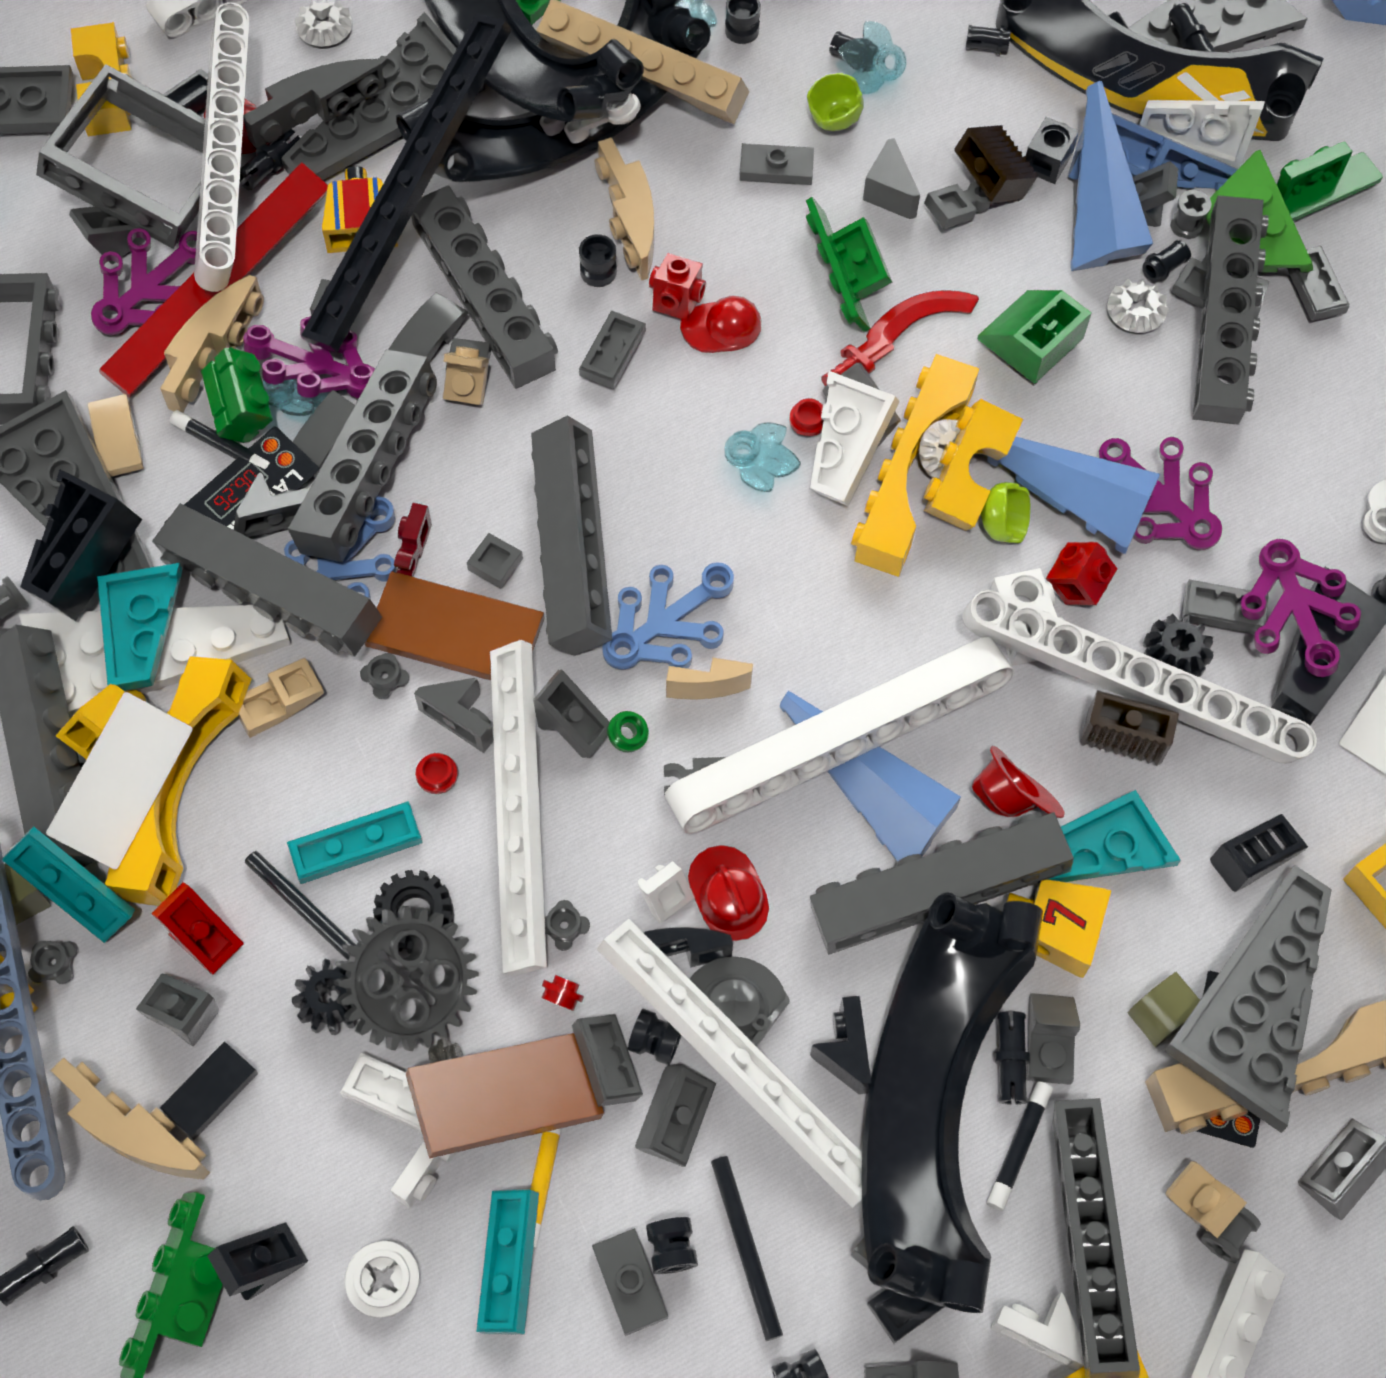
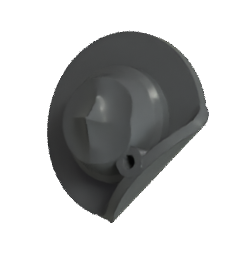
[690,957,790,1047]

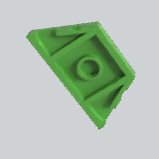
[1205,149,1314,272]

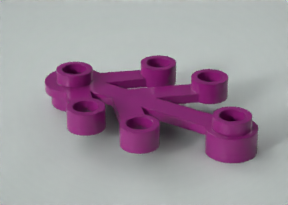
[91,228,197,335]
[243,316,375,398]
[1099,437,1222,550]
[1241,539,1361,677]

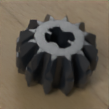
[1143,613,1214,677]
[292,959,355,1035]

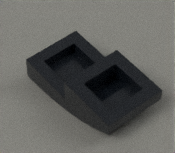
[643,927,733,968]

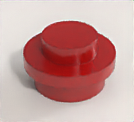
[789,398,824,436]
[415,753,458,794]
[541,975,584,1011]

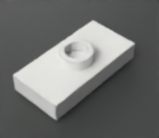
[340,1053,421,1132]

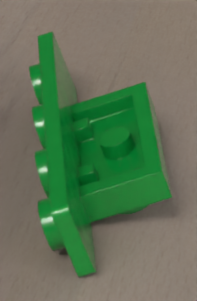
[1277,141,1383,222]
[806,197,893,332]
[119,1192,222,1378]

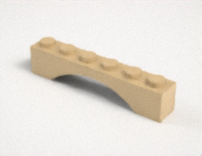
[536,0,750,124]
[1145,1000,1386,1134]

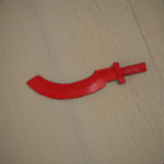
[821,290,979,386]

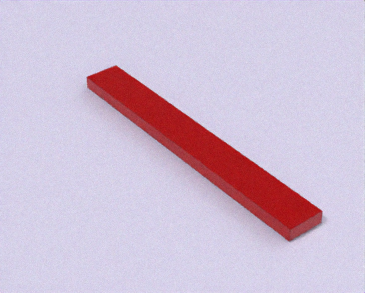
[99,162,328,398]

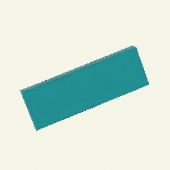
[287,801,423,884]
[2,826,135,943]
[476,1190,539,1335]

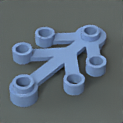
[284,497,397,599]
[602,562,734,669]

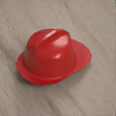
[972,745,1065,818]
[688,845,769,941]

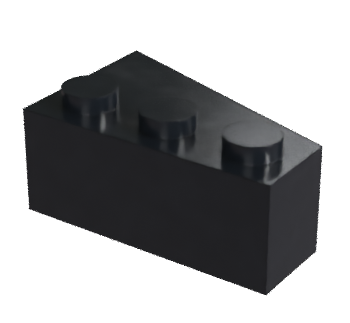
[20,469,143,621]

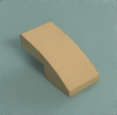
[88,394,144,476]
[666,657,753,700]
[238,658,324,738]

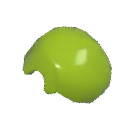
[807,73,864,132]
[981,482,1031,543]

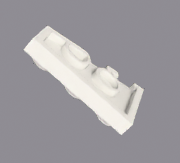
[1140,100,1265,169]
[810,371,900,506]

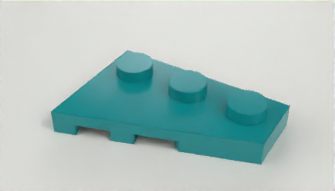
[97,563,183,691]
[1048,790,1181,882]

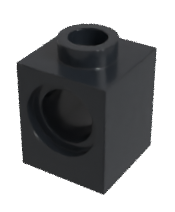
[1026,117,1079,184]

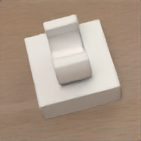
[638,861,695,923]

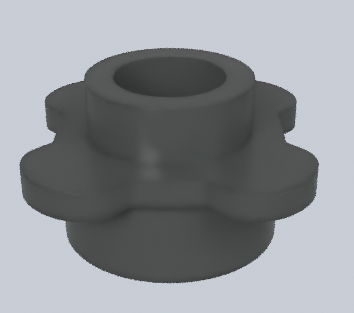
[360,653,409,699]
[544,900,590,951]
[28,941,76,984]

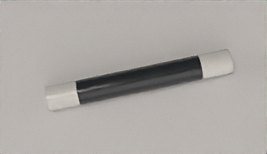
[170,410,270,469]
[986,1081,1053,1211]

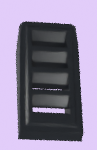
[1210,814,1308,892]

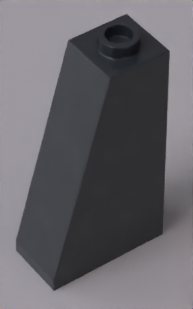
[1271,566,1386,725]

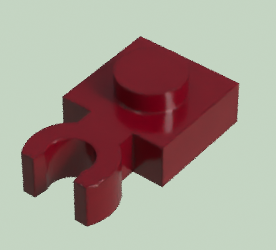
[394,503,432,577]

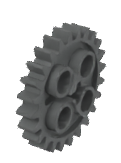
[334,906,479,1051]

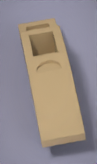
[594,137,654,281]
[160,275,264,413]
[50,1058,210,1180]

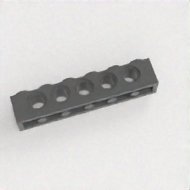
[411,185,558,389]
[1192,195,1269,425]
[288,349,437,562]
[1052,1098,1140,1378]

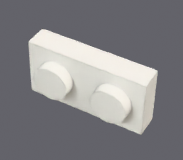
[391,1142,457,1209]

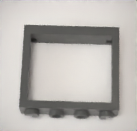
[36,64,205,249]
[0,273,61,425]

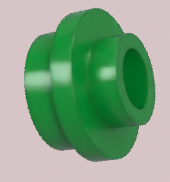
[607,711,649,752]

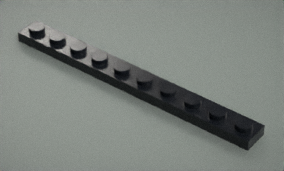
[301,13,512,352]

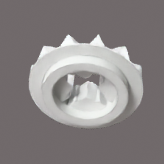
[295,0,352,47]
[1107,279,1169,333]
[919,419,977,478]
[345,1241,419,1318]

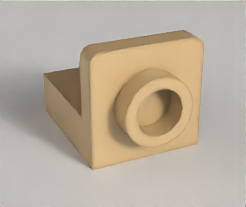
[443,346,489,405]
[1166,1161,1247,1238]

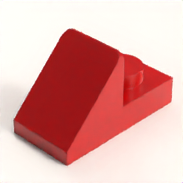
[151,882,244,975]

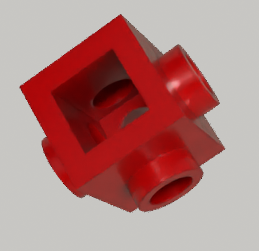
[649,253,706,321]
[1046,542,1118,605]

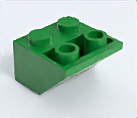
[977,290,1092,384]

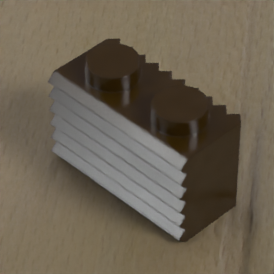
[954,125,1037,204]
[1081,690,1179,766]

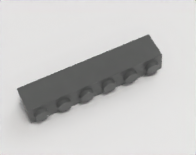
[531,415,612,656]
[152,503,382,657]
[0,624,95,867]
[810,812,1074,955]

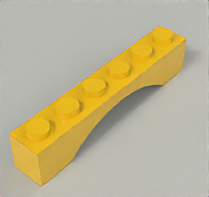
[851,354,980,577]
[105,656,251,906]

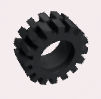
[373,870,454,954]

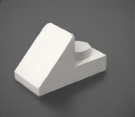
[990,1292,1084,1371]

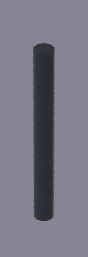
[245,851,356,960]
[711,1156,783,1341]

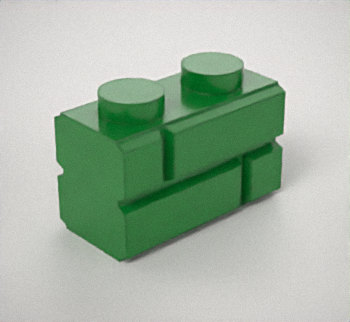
[201,347,273,443]

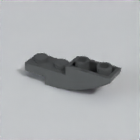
[243,59,385,149]

